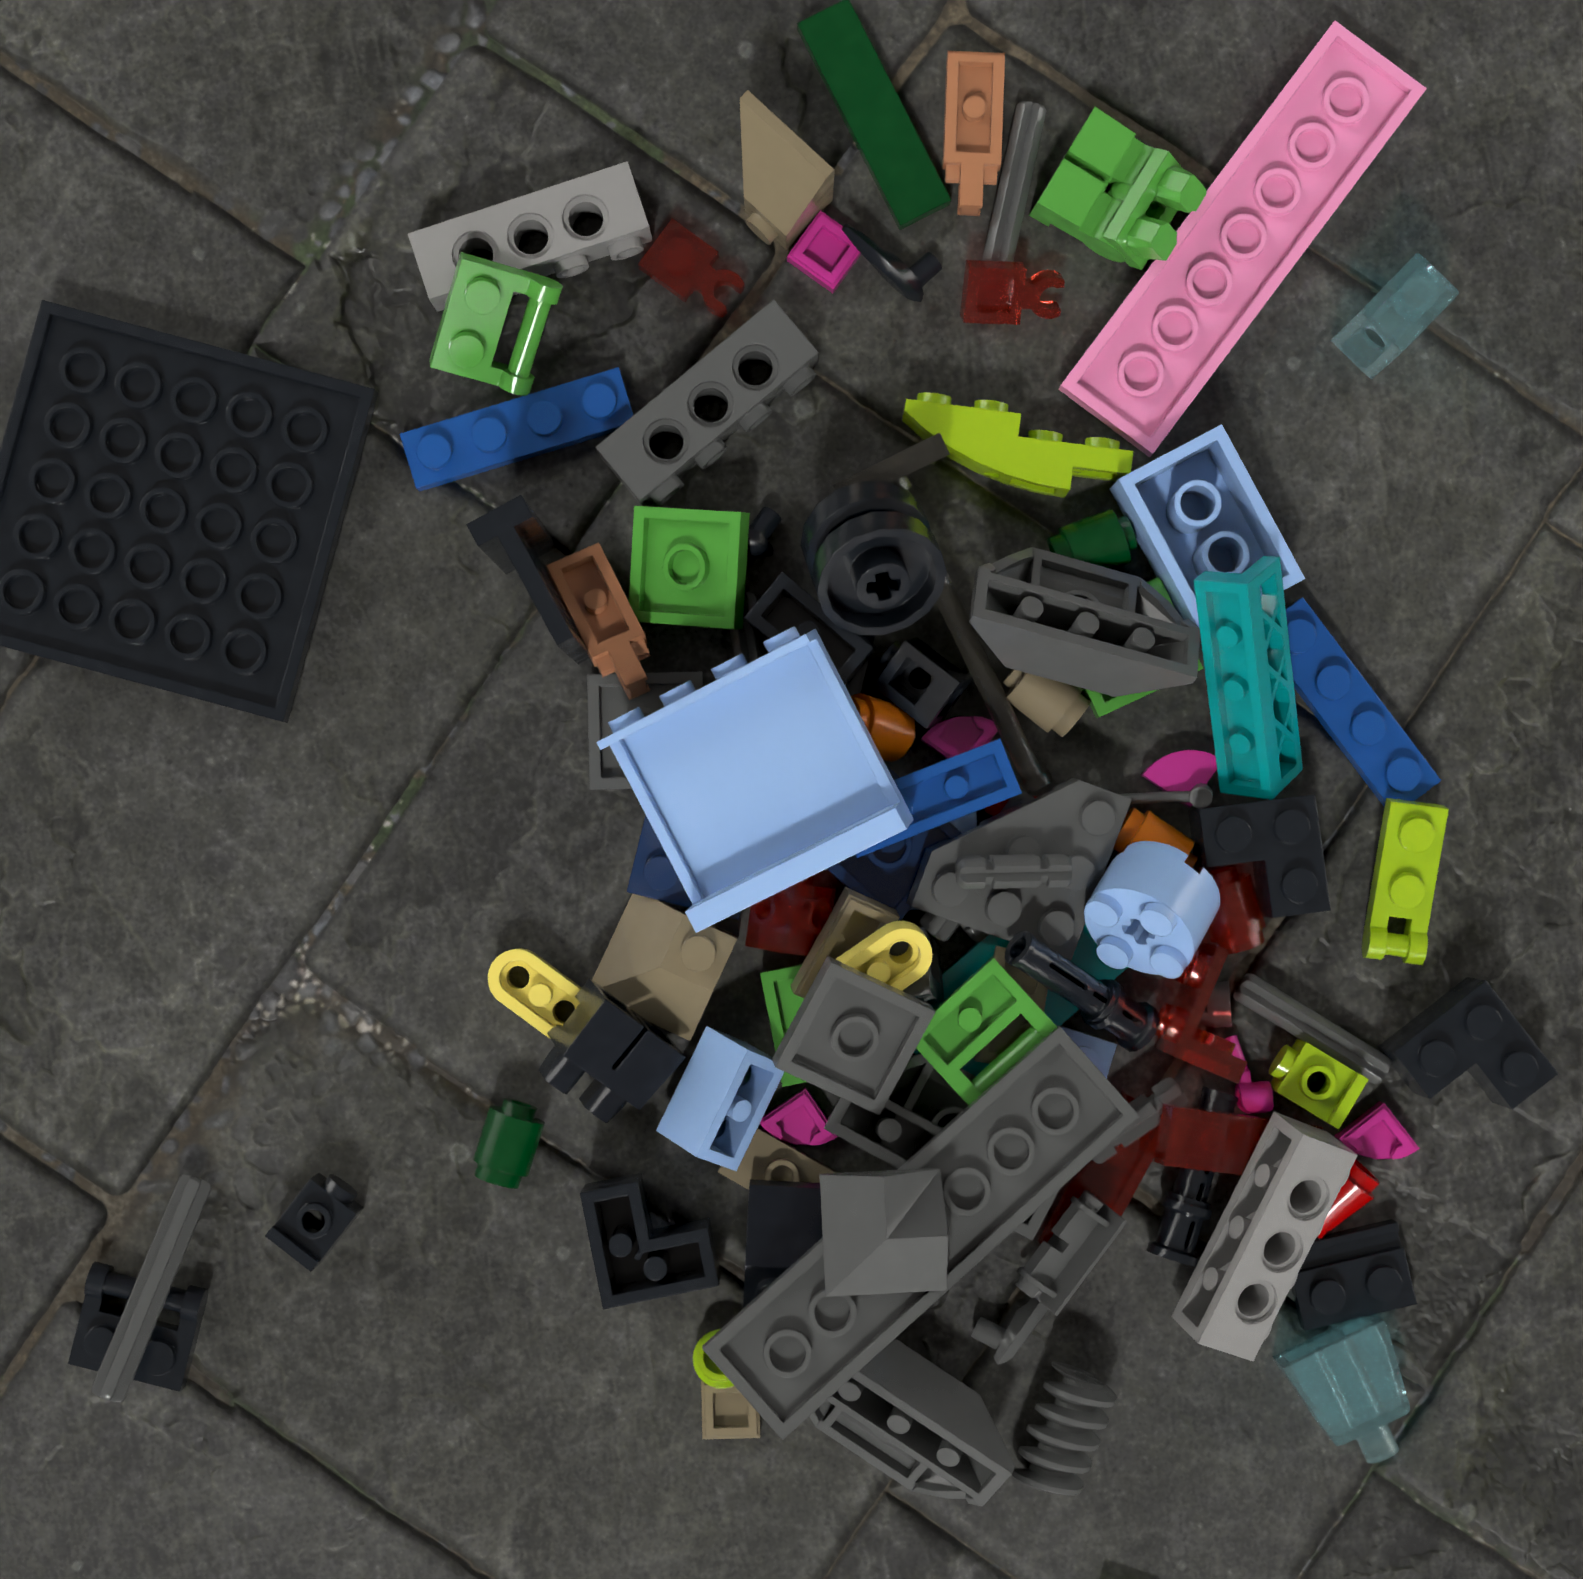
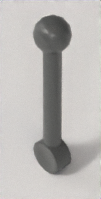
[1103,783,1213,809]

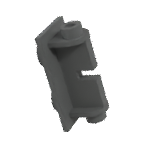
[1014,1190,1127,1316]

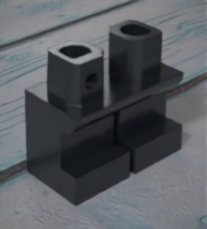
[539,978,686,1123]

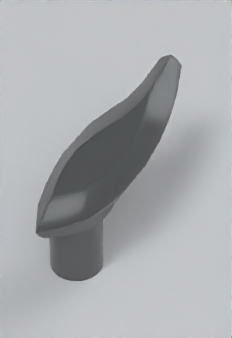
[971,1297,1048,1365]

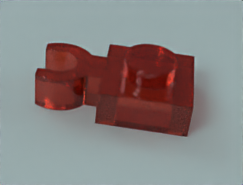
[638,218,745,318]
[960,260,1065,325]

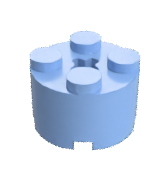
[1084,841,1220,979]

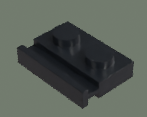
[1291,1219,1417,1331]

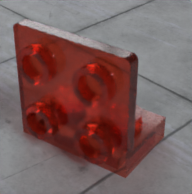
[1154,943,1248,1084]

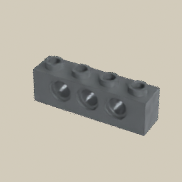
[595,299,818,506]

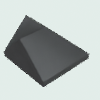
[819,1168,949,1297]

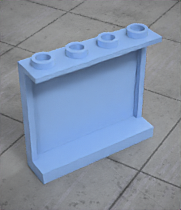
[596,626,914,933]

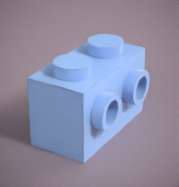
[656,1026,784,1171]

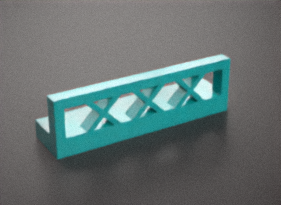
[1194,556,1303,800]

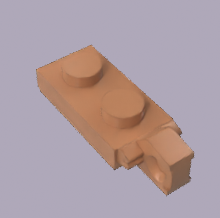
[942,51,1005,216]
[546,542,650,700]

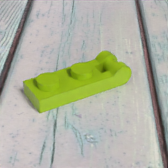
[1362,798,1449,965]

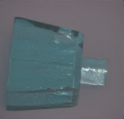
[1330,253,1459,379]
[1273,1314,1410,1463]

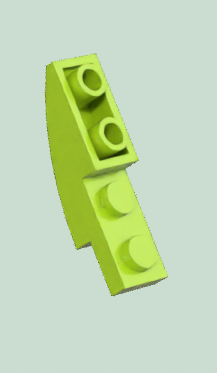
[902,392,1134,498]

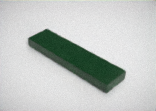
[797,0,951,230]

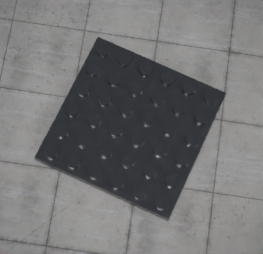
[0,300,378,723]

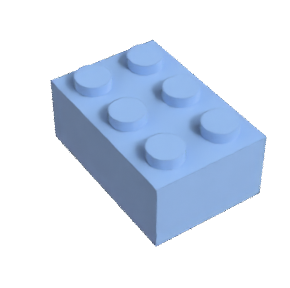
[1110,424,1305,627]

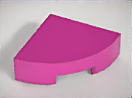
[921,716,1001,759]
[1141,750,1217,808]
[760,1087,838,1145]
[1335,1101,1420,1160]

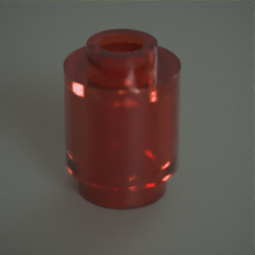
[1208,865,1267,955]

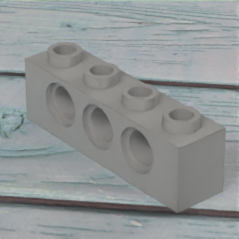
[408,161,653,312]
[1171,1112,1358,1361]

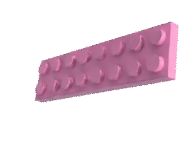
[1058,21,1427,457]

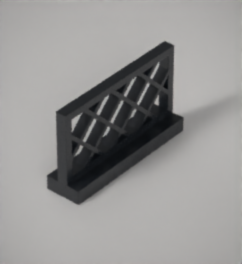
[466,495,590,665]

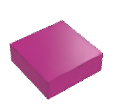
[787,210,861,294]

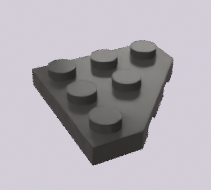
[906,778,1132,960]

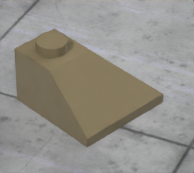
[740,90,835,250]
[592,894,739,1041]

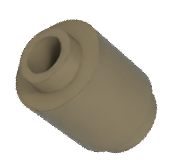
[1003,669,1091,737]

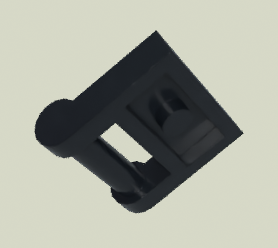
[68,1261,208,1392]

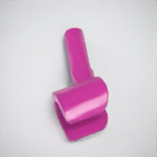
[1223,1035,1274,1114]

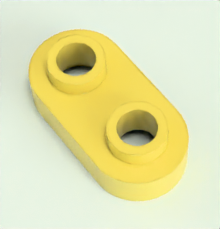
[836,921,932,991]
[488,948,582,1039]

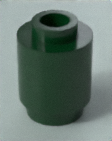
[1047,509,1137,569]
[473,1098,545,1189]

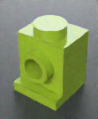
[1269,1039,1369,1129]

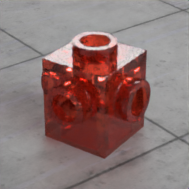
[745,875,836,956]

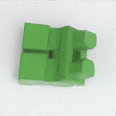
[1029,107,1207,270]

